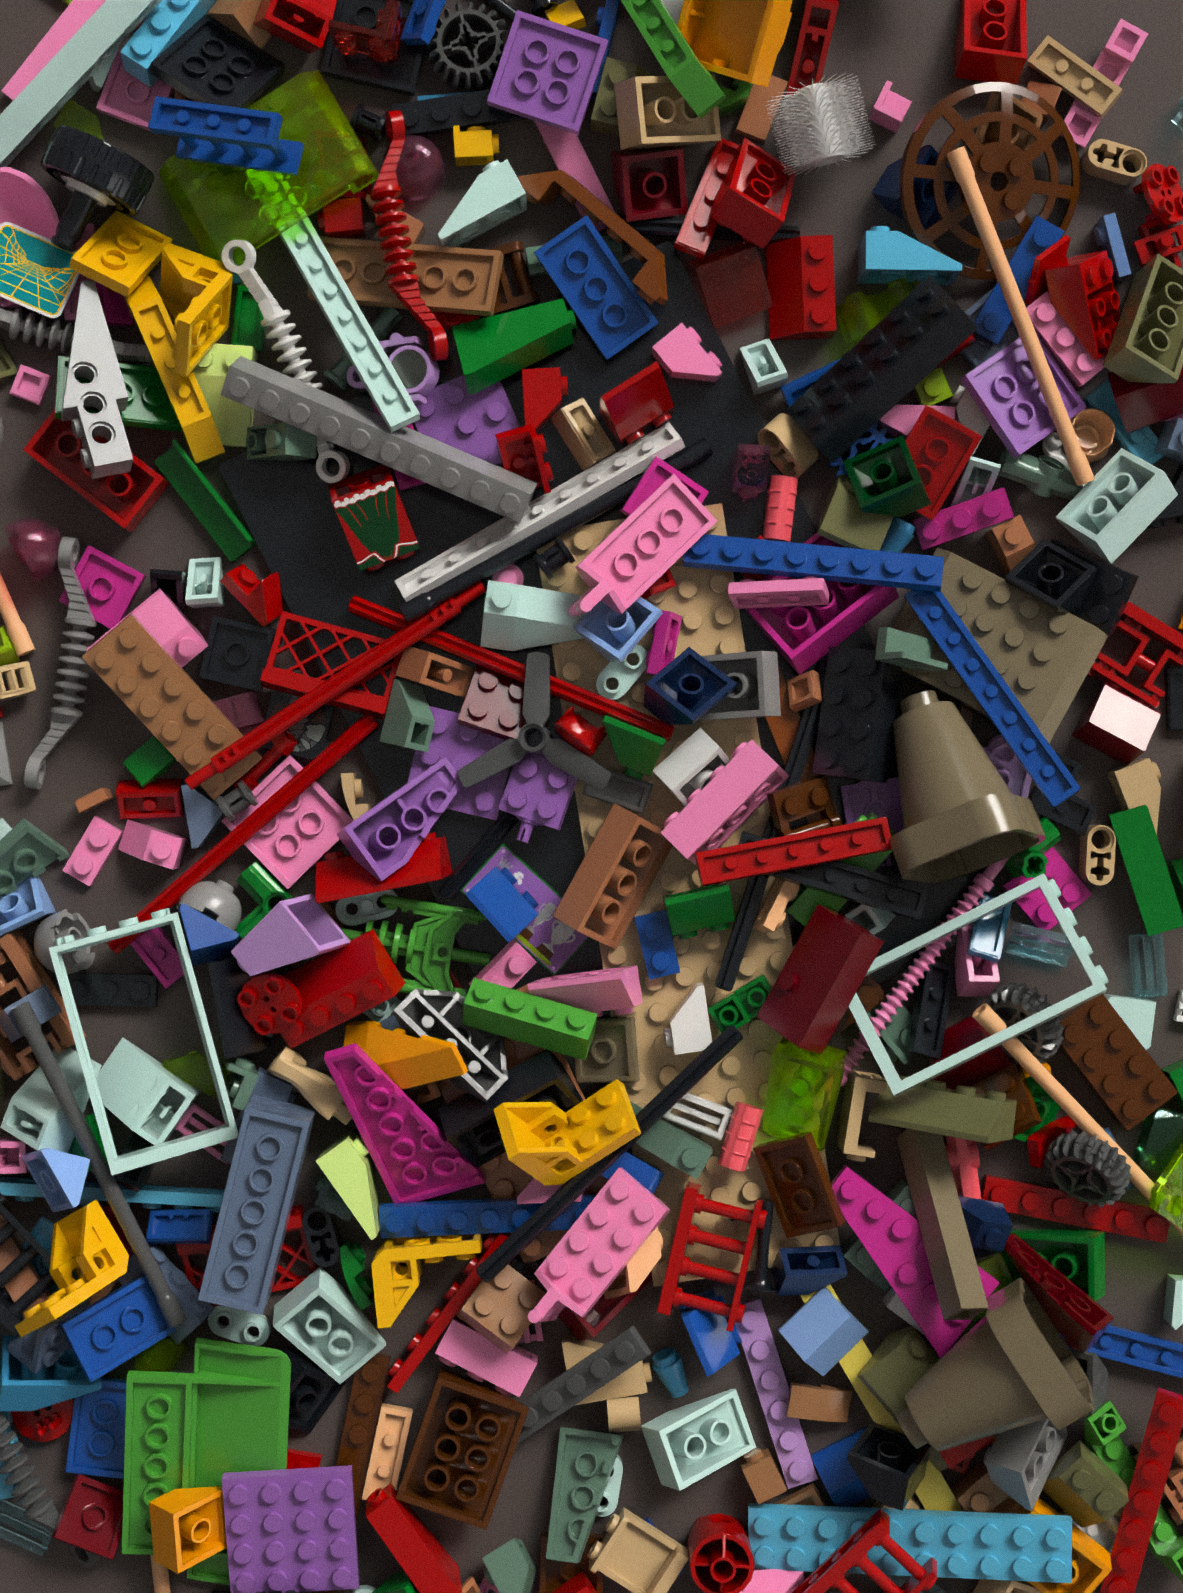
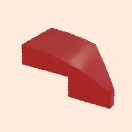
[1027,1115,1078,1169]

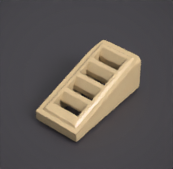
[0,661,36,701]

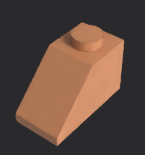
[985,515,1035,576]
[395,647,475,698]

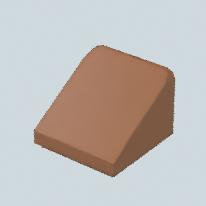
[1021,81,1062,123]

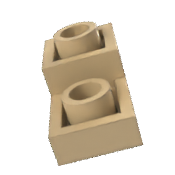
[341,773,371,820]

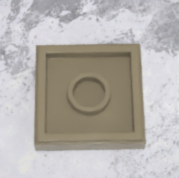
[574,1017,640,1083]

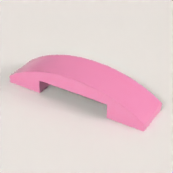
[1059,19,1148,149]

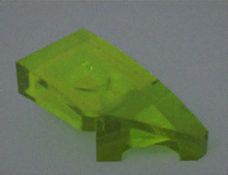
[53,99,104,141]
[161,1051,231,1098]

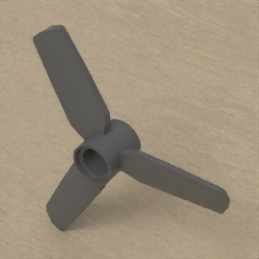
[458,652,611,791]

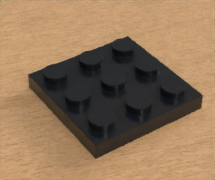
[321,0,426,96]
[149,14,285,108]

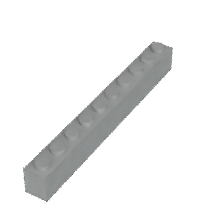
[221,356,538,523]

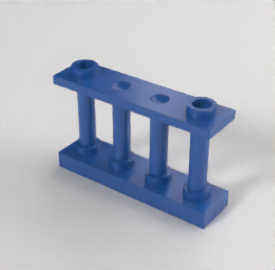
[148,96,304,176]

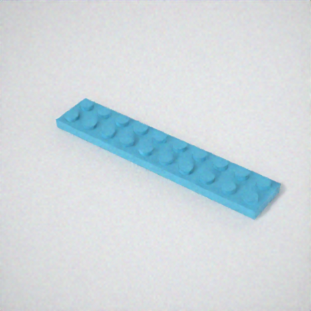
[748,1503,1072,1583]

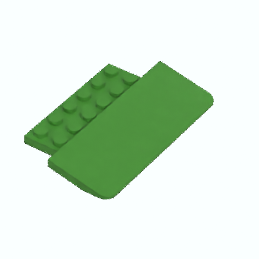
[122,1337,291,1585]

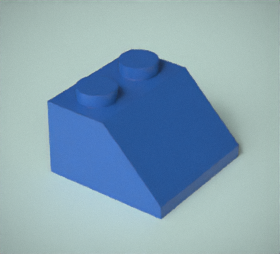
[465,866,539,943]
[679,1289,742,1377]

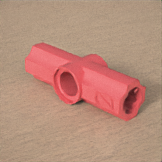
[944,1135,981,1199]

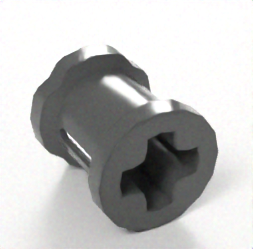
[215,780,258,822]

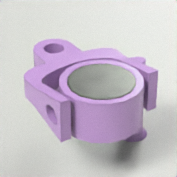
[346,333,440,405]

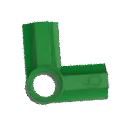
[1004,817,1061,878]
[236,861,294,939]

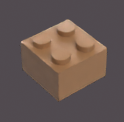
[456,1265,546,1354]

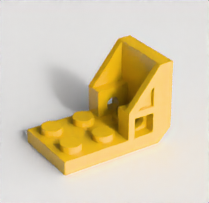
[160,242,233,377]
[493,1079,642,1186]
[15,1199,129,1337]
[371,1234,483,1329]

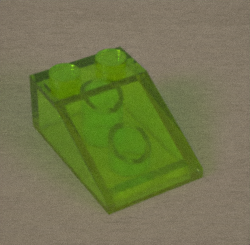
[762,1037,847,1151]

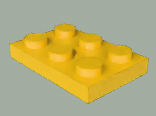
[69,210,173,297]

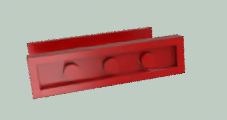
[657,1182,768,1332]
[792,1508,937,1593]

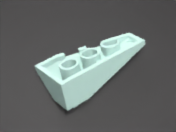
[480,580,588,651]

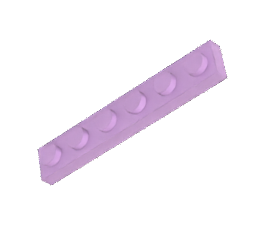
[735,1296,818,1489]

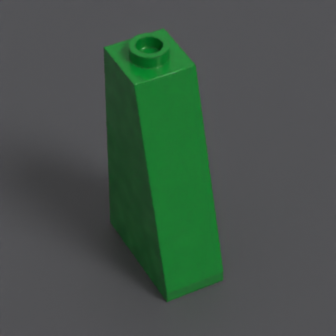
[452,298,577,395]

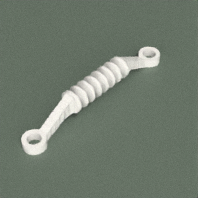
[221,239,350,483]

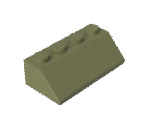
[1103,254,1183,384]
[868,1075,1017,1144]
[858,1326,948,1471]

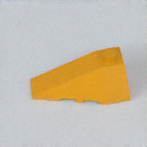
[343,1021,468,1090]

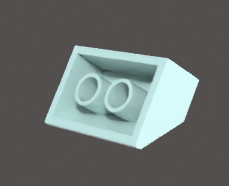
[1056,448,1178,564]

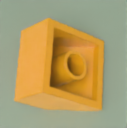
[149,1486,227,1574]

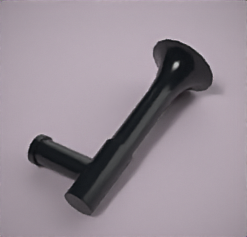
[730,1199,777,1292]

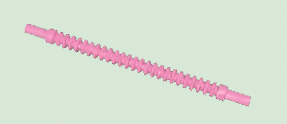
[810,857,1010,1111]

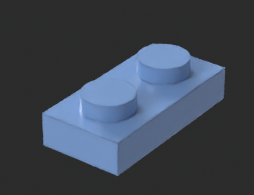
[1094,213,1131,284]

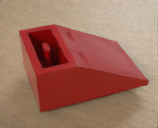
[253,0,337,54]
[1044,250,1120,360]

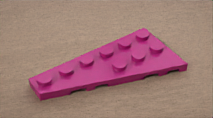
[324,1043,486,1203]
[831,1165,1000,1358]

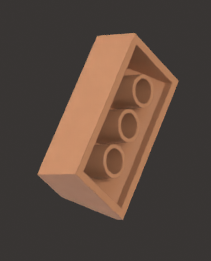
[553,803,673,950]

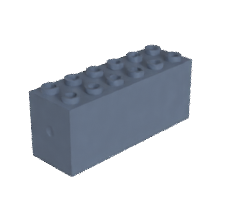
[198,1095,316,1315]

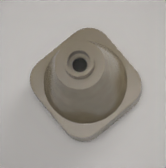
[889,690,1046,884]
[897,1278,1095,1452]

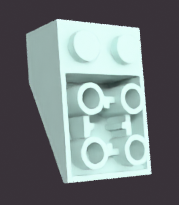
[97,1037,201,1145]
[0,1047,102,1153]

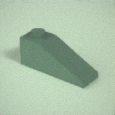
[630,1101,713,1179]

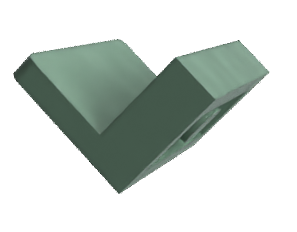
[875,627,948,672]

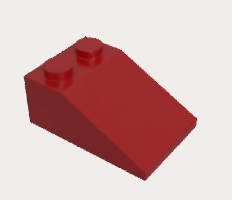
[954,0,1027,85]
[709,138,797,249]
[599,361,674,445]

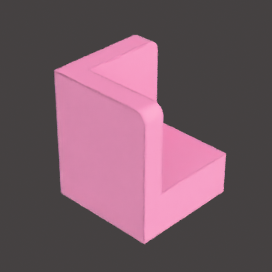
[869,80,912,133]

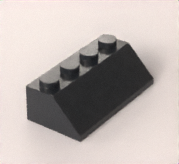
[438,1049,583,1167]

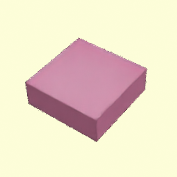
[9,364,53,407]

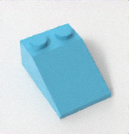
[857,226,962,285]

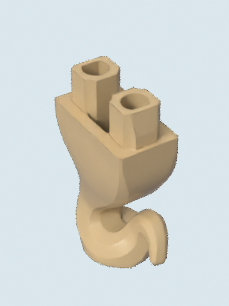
[267,1046,352,1125]

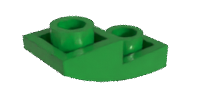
[123,736,177,788]
[707,973,772,1033]
[340,1239,374,1311]

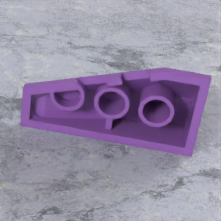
[336,757,463,882]

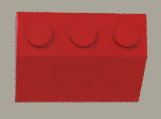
[765,235,836,341]

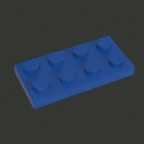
[534,215,659,360]

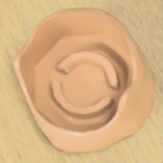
[1070,408,1115,463]

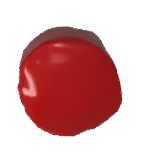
[554,706,607,756]

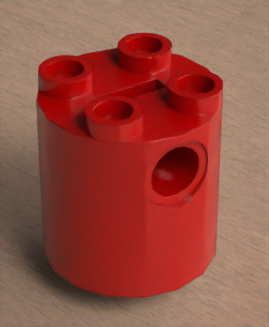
[686,1513,755,1593]

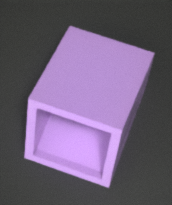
[231,893,351,976]

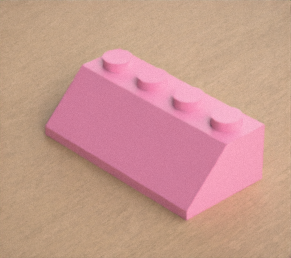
[660,739,789,865]

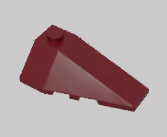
[1004,1233,1114,1353]

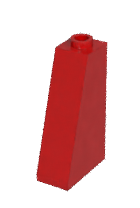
[365,1483,462,1593]

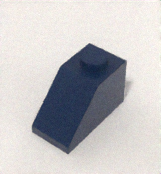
[771,1245,847,1296]

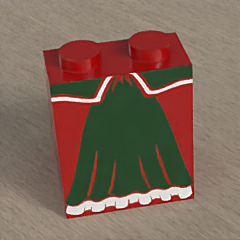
[328,464,420,571]

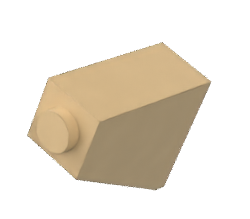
[562,1335,652,1406]

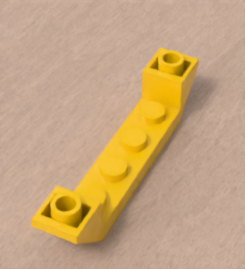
[122,276,225,464]

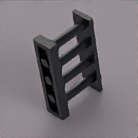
[0,1193,55,1336]

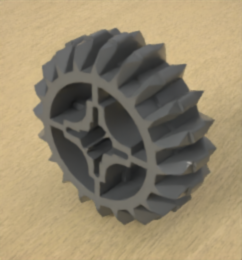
[426,1,510,91]
[984,982,1065,1065]
[1043,1130,1131,1208]

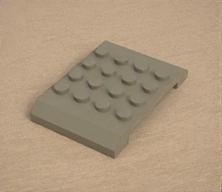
[893,548,1108,743]

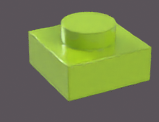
[913,367,953,406]

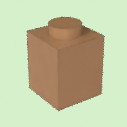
[740,1447,787,1504]

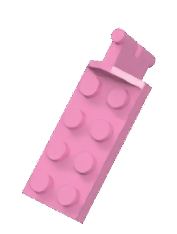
[568,474,717,618]
[528,1167,670,1323]

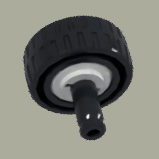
[40,125,154,253]

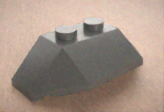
[393,988,508,1102]

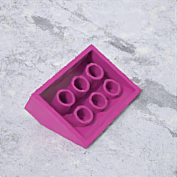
[744,533,899,675]

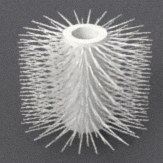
[765,73,876,175]

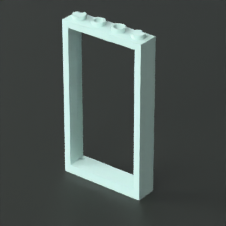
[848,873,1109,1097]
[49,908,239,1175]

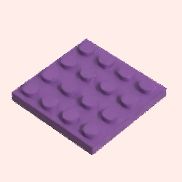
[222,1465,360,1593]

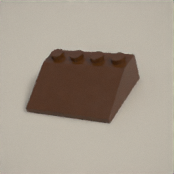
[396,1368,529,1530]

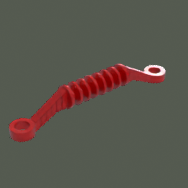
[370,110,448,361]

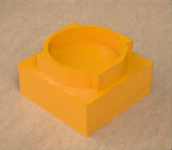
[677,0,793,87]

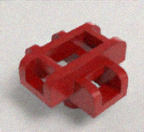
[1131,219,1183,268]

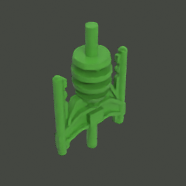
[340,894,491,999]

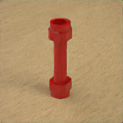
[233,731,298,791]

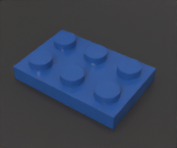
[59,1274,176,1382]
[66,1377,126,1479]

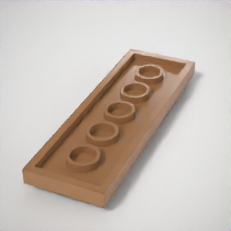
[307,236,504,316]
[82,613,262,800]

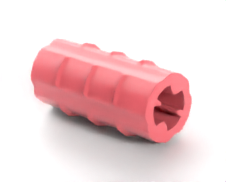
[763,475,798,542]
[717,1101,763,1172]

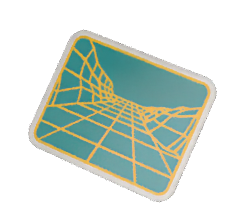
[0,222,80,318]

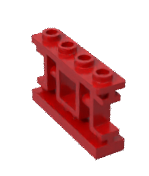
[1086,601,1183,709]

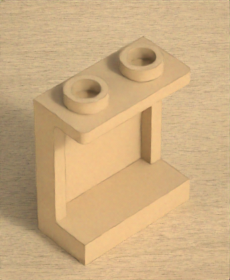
[836,1070,887,1162]
[587,1507,689,1593]

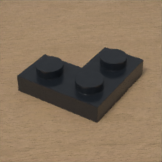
[1029,752,1098,835]

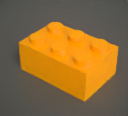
[1016,1497,1112,1593]

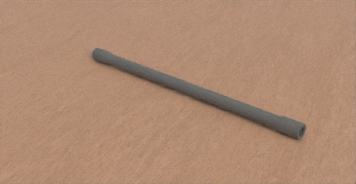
[11,1001,187,1328]

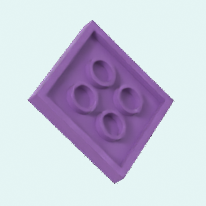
[487,10,609,135]
[960,331,1086,459]
[414,375,520,466]
[407,706,510,820]

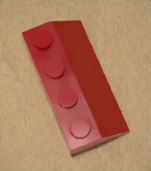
[315,832,453,904]
[272,929,405,1049]

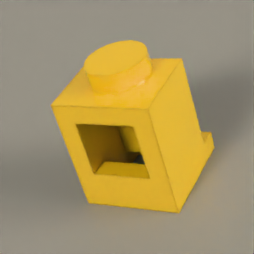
[453,125,500,166]

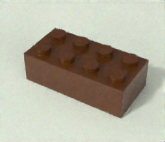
[1059,994,1178,1131]

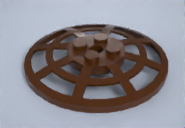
[899,82,1080,280]

